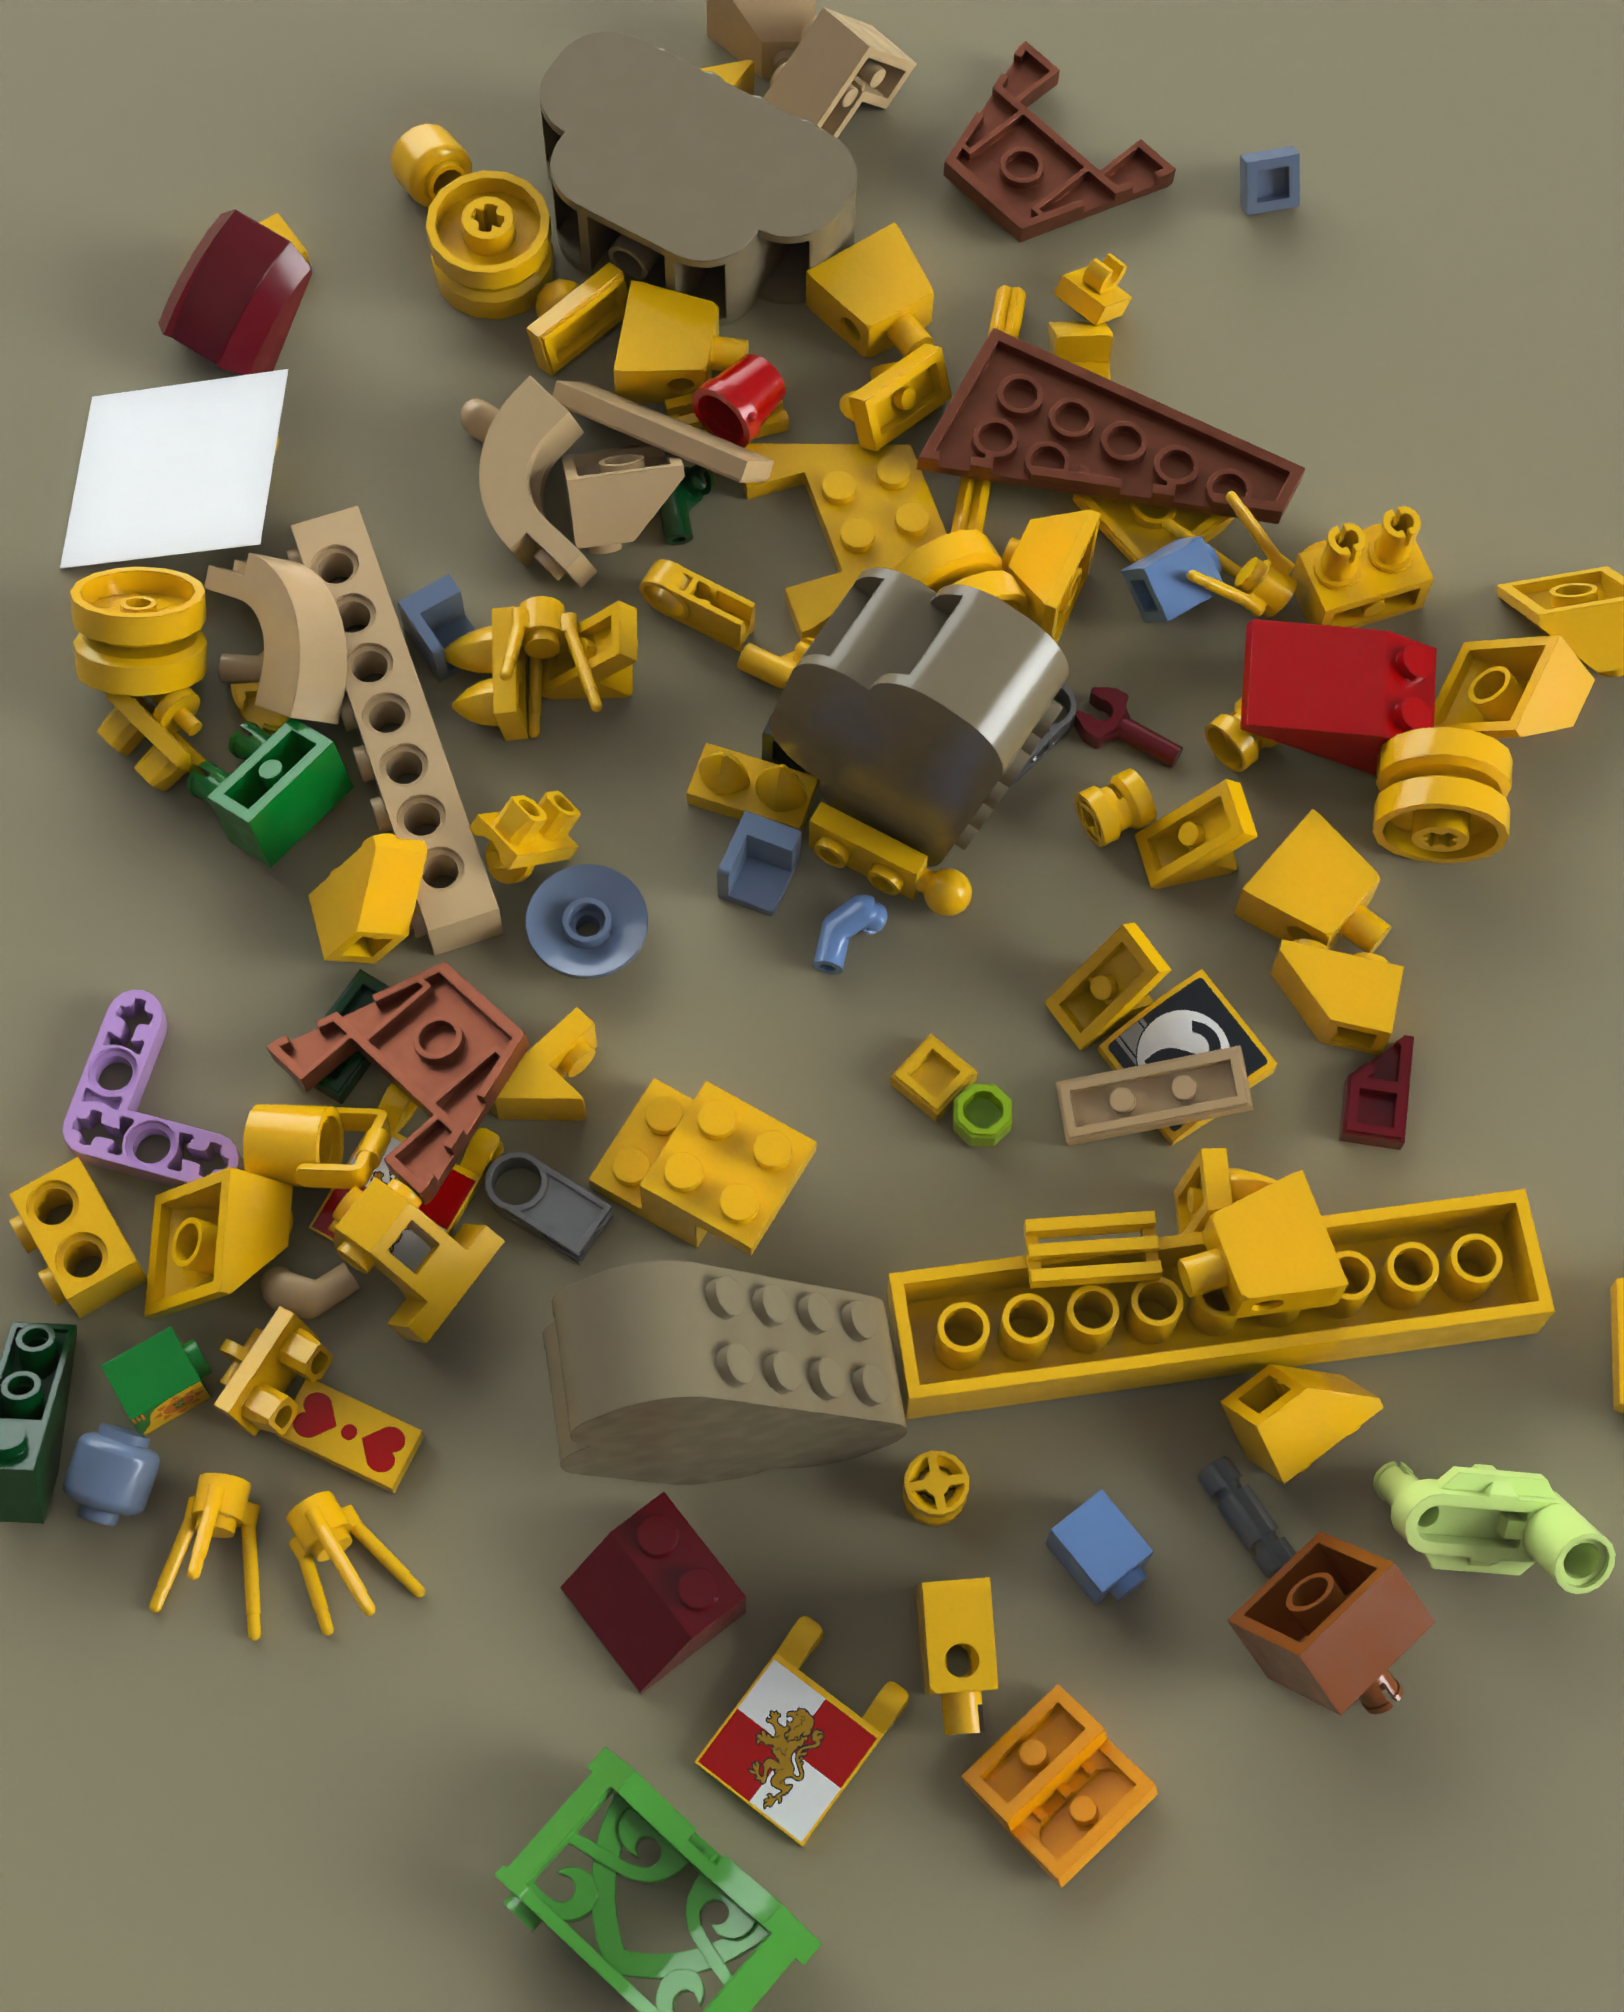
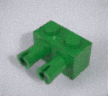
[186,718,354,868]

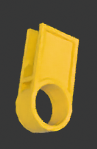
[639,559,755,653]

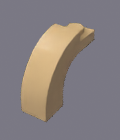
[479,376,598,588]
[204,553,347,725]

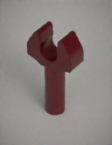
[1073,687,1183,768]

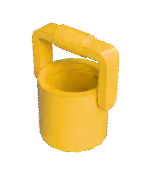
[243,1104,391,1189]

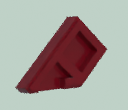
[1339,1035,1414,1150]

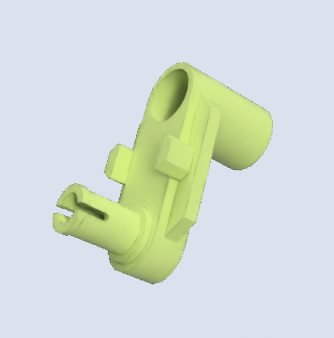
[1373,1461,1616,1594]

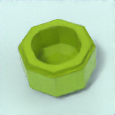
[953,1083,1012,1147]

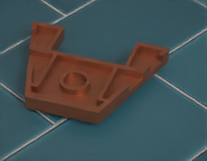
[943,41,1176,242]
[266,961,530,1205]

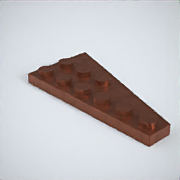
[917,328,1305,524]

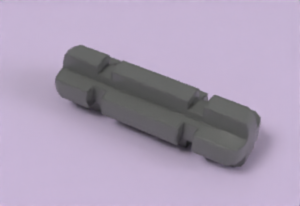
[1198,1456,1296,1579]

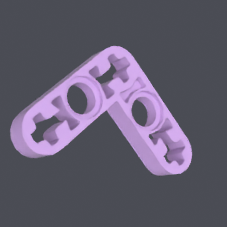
[62,990,244,1188]

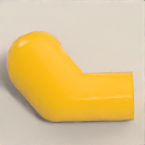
[737,637,815,689]

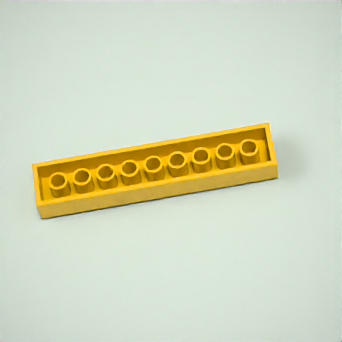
[886,1189,1555,1419]

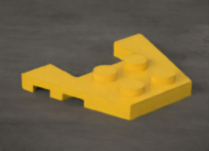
[741,443,947,640]

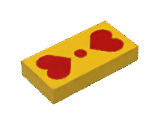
[276,1379,425,1494]

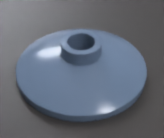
[525,864,648,979]

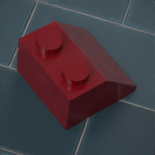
[560,1491,746,1694]

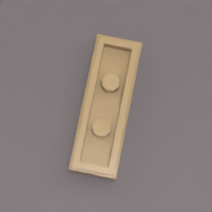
[1055,1045,1254,1146]

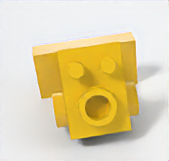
[328,1177,505,1343]

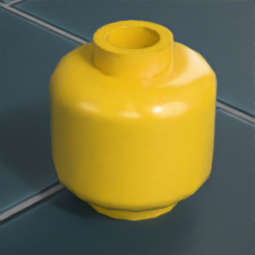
[390,123,472,207]

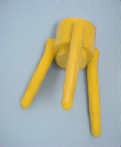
[1162,491,1297,618]
[500,596,602,738]
[149,1473,261,1641]
[286,1491,425,1636]

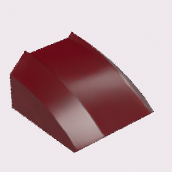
[158,209,312,375]

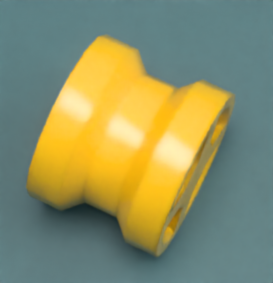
[902,1450,969,1527]

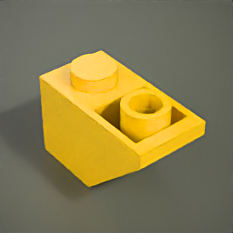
[308,833,427,964]
[1271,939,1404,1056]
[1220,1364,1384,1484]

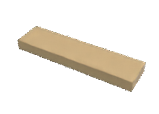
[552,381,774,483]

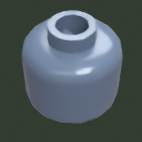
[63,1423,160,1526]

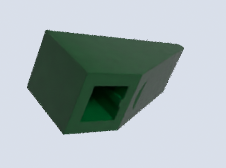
[0,1322,77,1524]

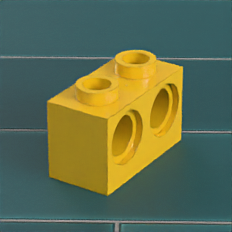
[9,1157,147,1318]

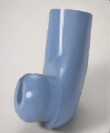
[813,894,888,974]

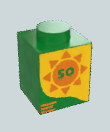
[100,1326,213,1435]

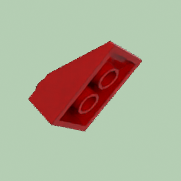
[1240,619,1437,775]

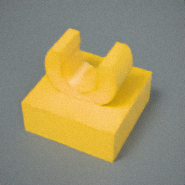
[1053,253,1132,326]

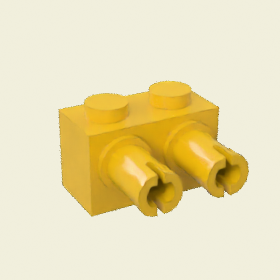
[1291,506,1434,628]

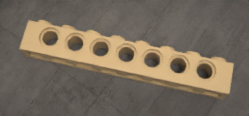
[286,505,504,956]

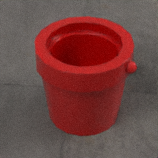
[692,354,786,448]

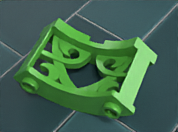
[494,1746,822,2012]

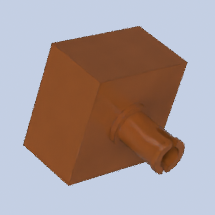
[1227,1531,1435,1715]

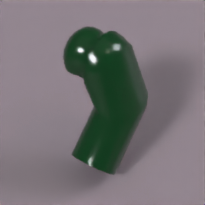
[659,464,715,546]

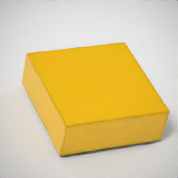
[890,1034,978,1123]

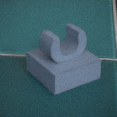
[1240,146,1300,215]

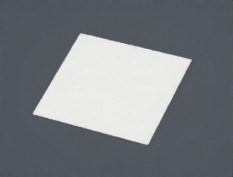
[60,369,289,569]

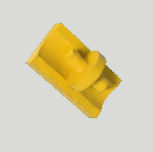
[97,687,208,792]
[469,791,581,884]
[214,1306,333,1437]

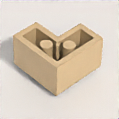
[763,7,917,138]

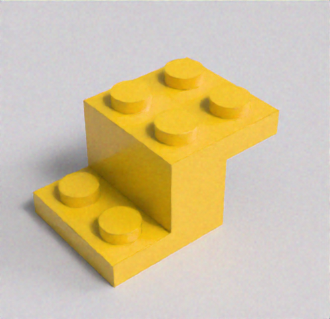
[588,1078,817,1256]

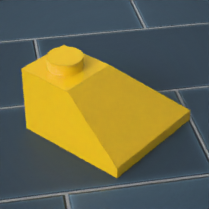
[1001,509,1101,643]
[1497,566,1624,677]
[1434,635,1595,738]
[144,1167,293,1320]

